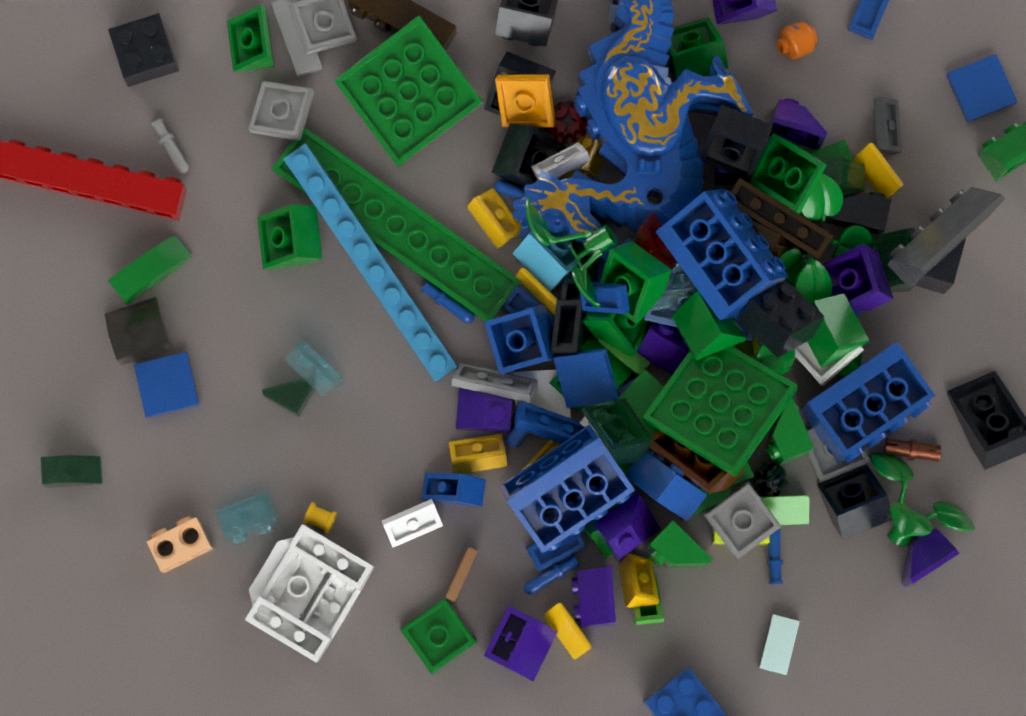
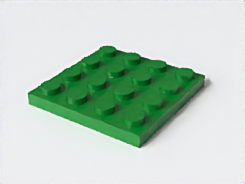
[334,16,484,167]
[643,346,798,478]

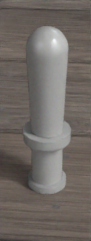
[151,118,189,174]

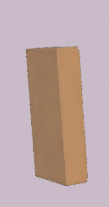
[445,547,478,603]

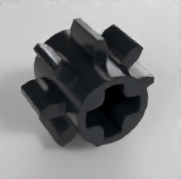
[753,462,789,496]

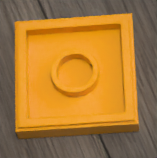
[495,75,556,127]

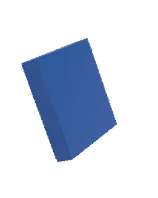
[946,54,1018,123]
[553,348,620,408]
[134,352,200,418]

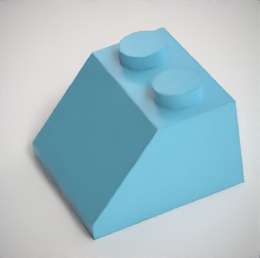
[512,231,585,292]

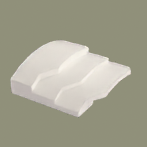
[245,524,374,663]

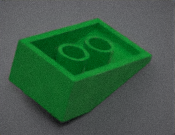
[747,133,827,214]

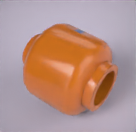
[776,21,818,60]

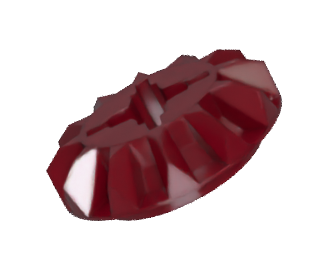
[547,100,588,143]

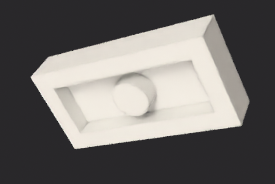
[531,142,591,179]
[382,499,443,547]

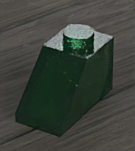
[817,157,865,192]
[41,455,102,488]

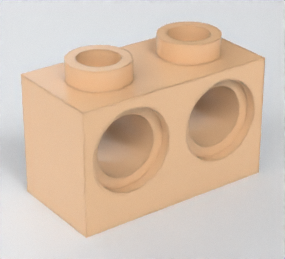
[147,516,214,573]

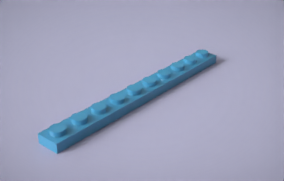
[284,144,458,382]

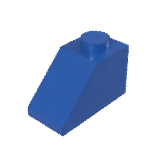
[421,473,486,507]

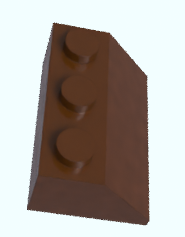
[646,430,744,493]

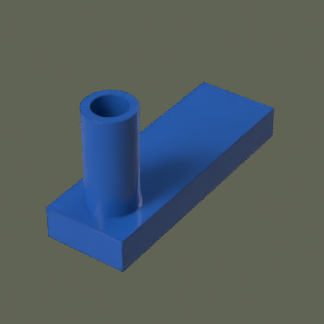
[506,401,585,447]

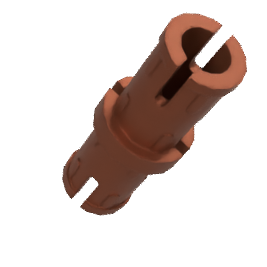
[884,437,941,462]

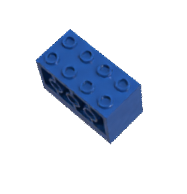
[656,189,789,321]
[800,342,936,464]
[499,424,635,553]

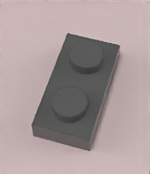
[873,96,902,154]

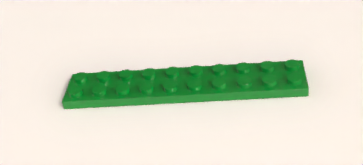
[272,127,520,322]

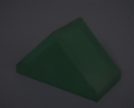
[262,375,318,417]

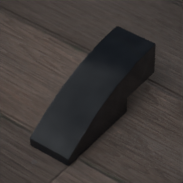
[551,278,592,354]

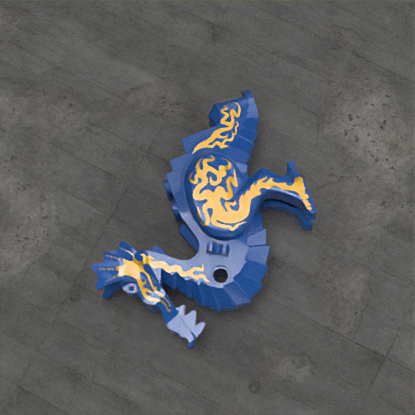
[512,0,753,265]

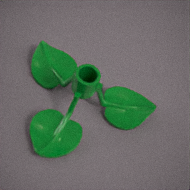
[779,173,875,287]
[526,198,617,309]
[754,258,862,376]
[868,453,975,546]

